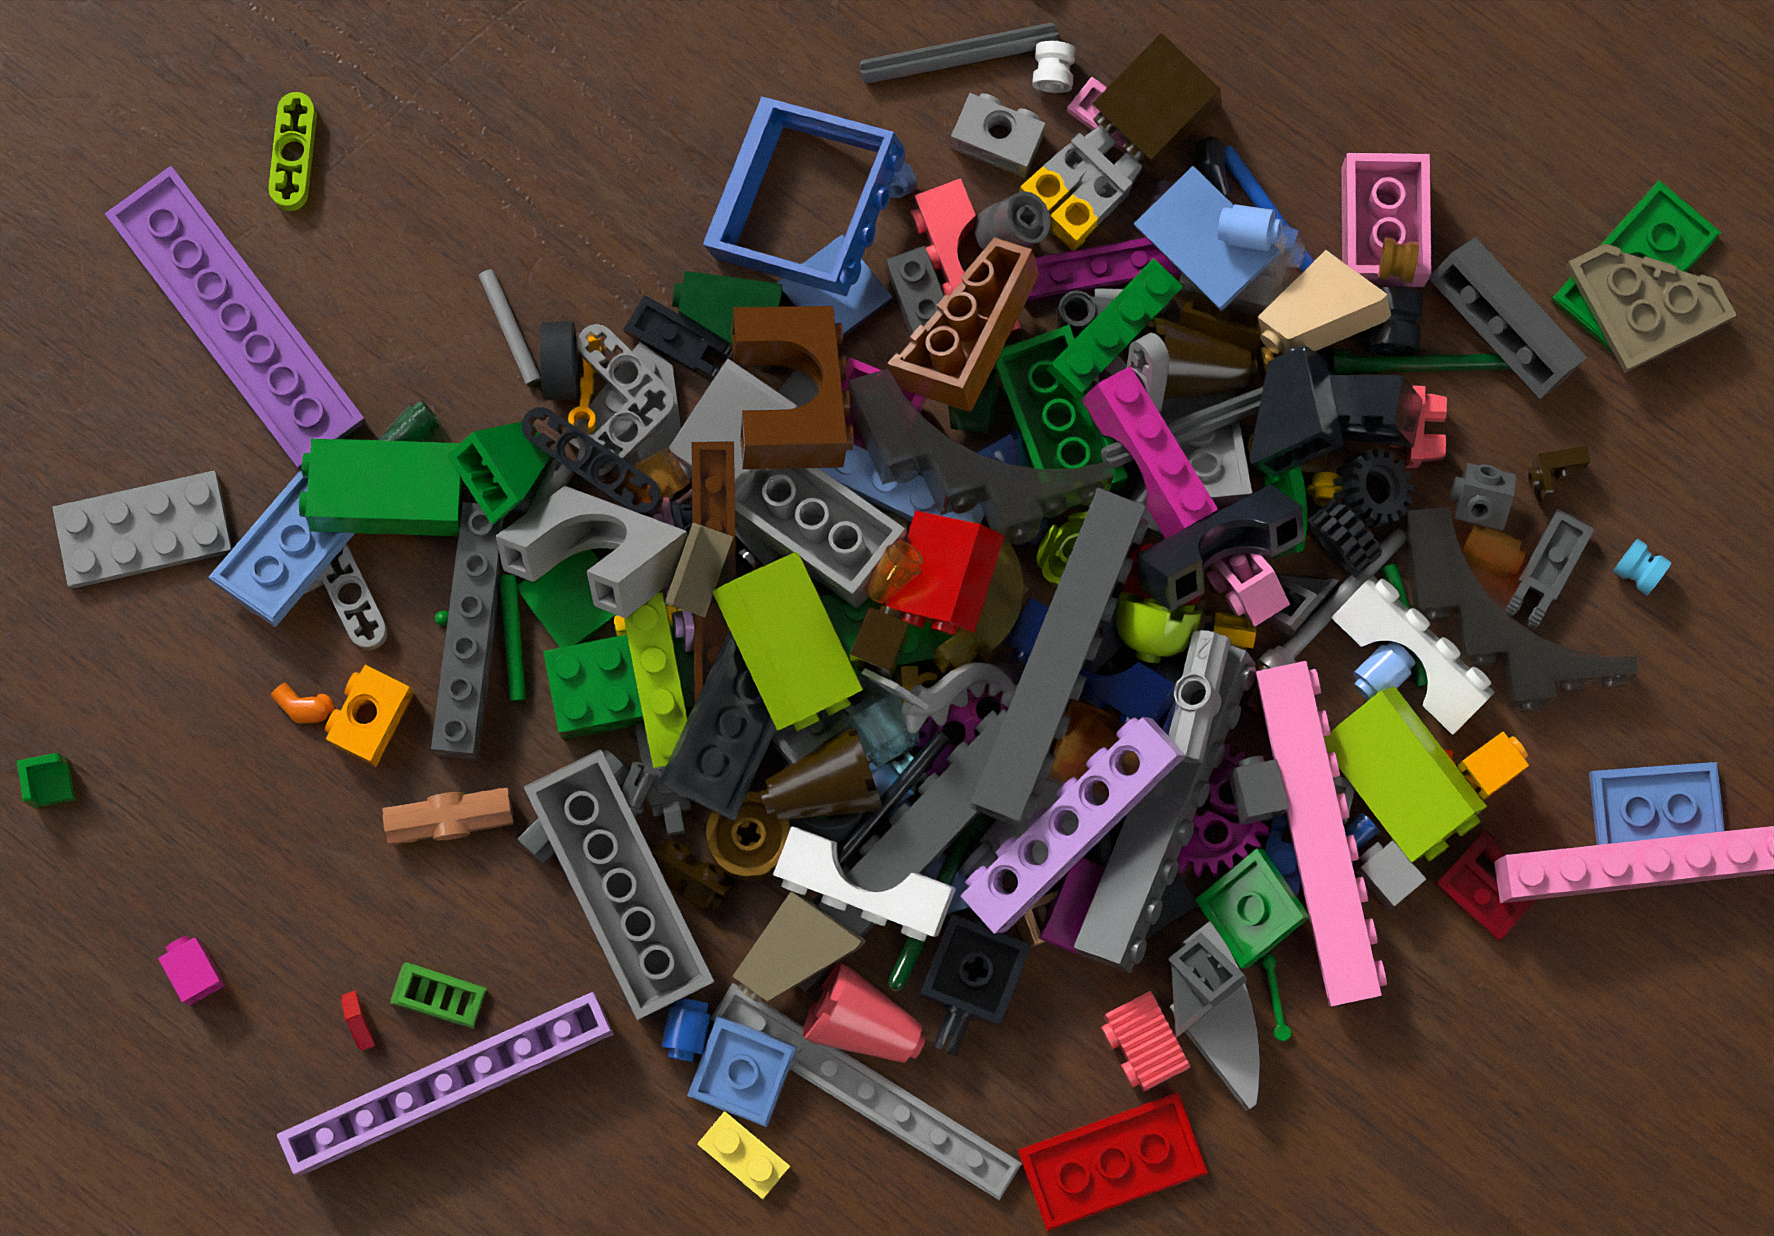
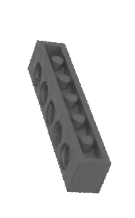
[431,502,510,761]

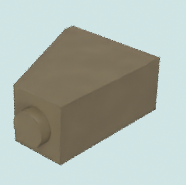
[732,891,866,1003]

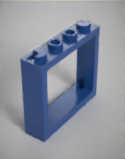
[703,96,905,297]

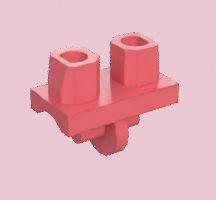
[1390,386,1447,468]

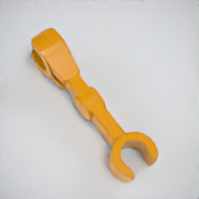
[568,336,602,434]

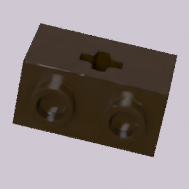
[850,605,909,680]

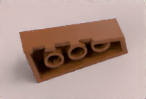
[887,237,1039,412]

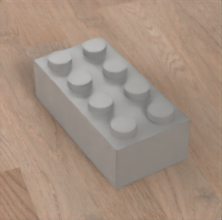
[735,468,907,610]

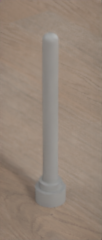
[1257,529,1407,669]

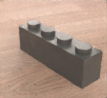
[1429,237,1587,399]

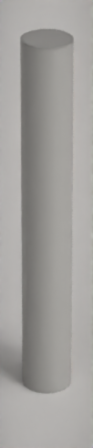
[478,269,541,386]

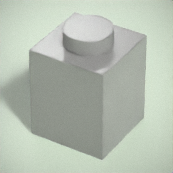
[1356,841,1426,911]

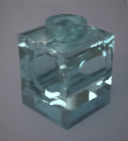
[852,694,919,768]

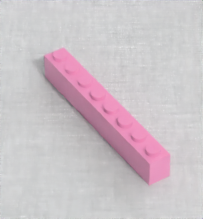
[1255,661,1387,1006]
[1494,826,1774,903]

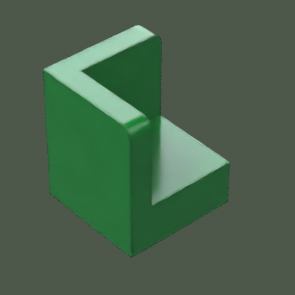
[16,753,75,808]

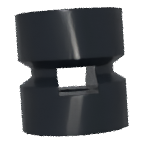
[1366,287,1424,356]

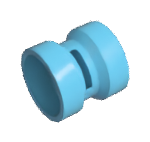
[1613,538,1672,596]

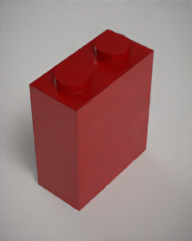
[886,510,1005,636]

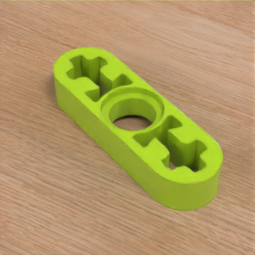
[269,92,317,211]

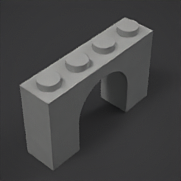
[496,486,688,618]

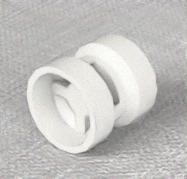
[1032,41,1076,93]

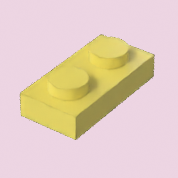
[698,1111,791,1199]

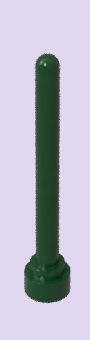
[1329,349,1513,375]
[888,813,990,991]

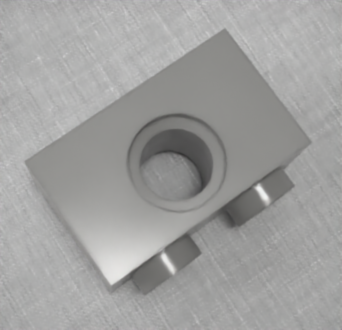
[950,93,1045,179]

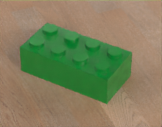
[992,325,1128,516]

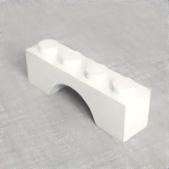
[1331,576,1495,735]
[773,827,956,942]

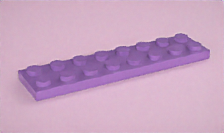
[105,166,366,470]

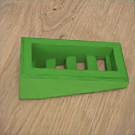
[390,962,487,1029]

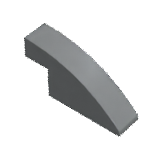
[1167,921,1260,1111]

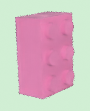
[1341,153,1431,287]

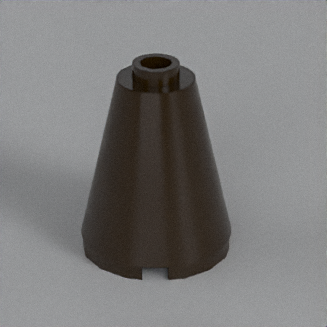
[1147,318,1257,400]
[760,727,883,821]

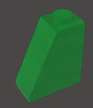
[447,421,551,524]

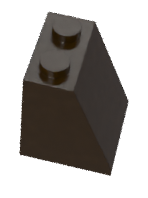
[1092,33,1222,168]

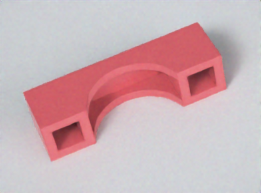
[910,178,1021,342]

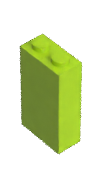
[712,551,863,731]
[1324,686,1487,863]

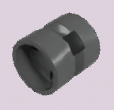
[974,191,1051,250]

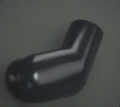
[1195,137,1232,195]

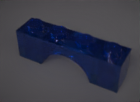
[1005,598,1176,725]

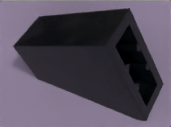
[1250,345,1344,478]

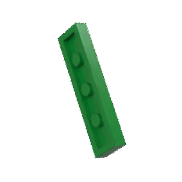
[1046,258,1183,398]

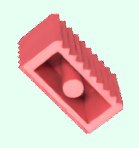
[1101,991,1190,1092]

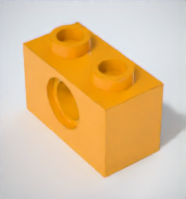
[325,665,415,767]
[1457,731,1529,801]

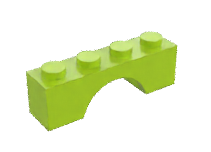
[624,591,688,768]

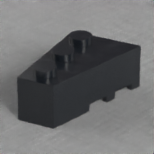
[1329,375,1423,447]

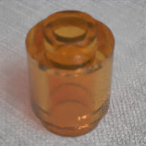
[1460,524,1526,579]

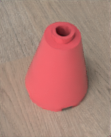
[802,962,926,1063]

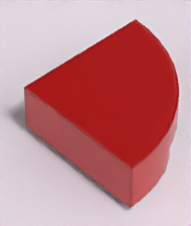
[341,990,375,1051]

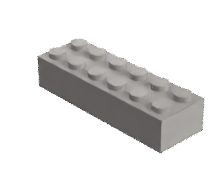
[524,750,714,1020]

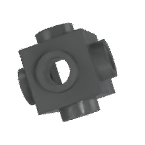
[1450,463,1516,530]

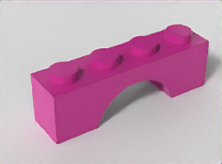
[1081,366,1218,539]

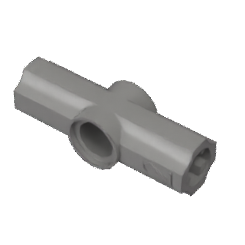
[1169,630,1231,764]

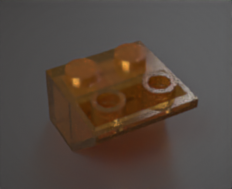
[1046,700,1140,800]

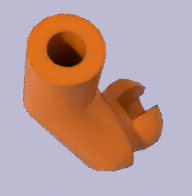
[270,682,334,724]

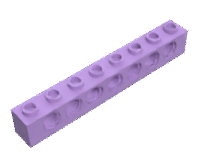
[277,992,614,1176]

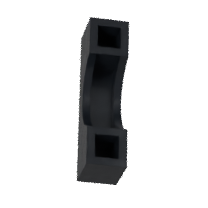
[1136,484,1305,611]

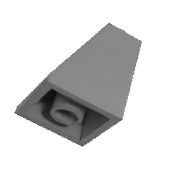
[665,359,797,482]

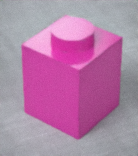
[158,936,227,1006]

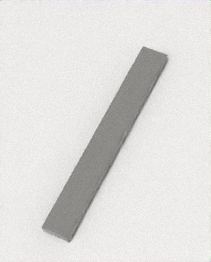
[710,983,1022,1200]

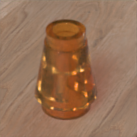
[865,540,924,604]

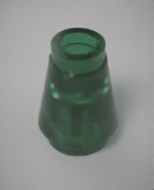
[378,400,442,442]

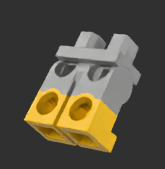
[1019,127,1142,251]

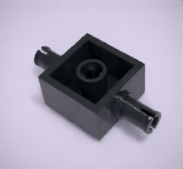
[920,893,1031,1056]

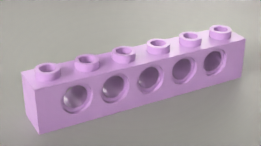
[960,717,1187,934]

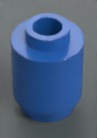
[661,998,711,1062]

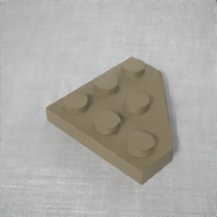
[1566,244,1737,373]

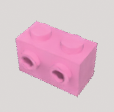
[1206,553,1290,627]

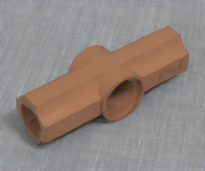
[382,787,514,845]

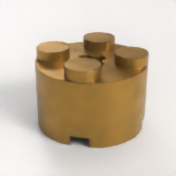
[706,791,791,882]

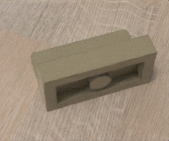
[664,522,733,617]

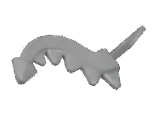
[862,662,1018,733]

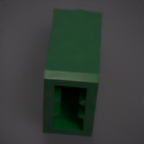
[672,271,784,374]

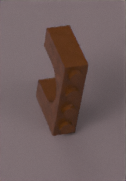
[731,306,854,469]

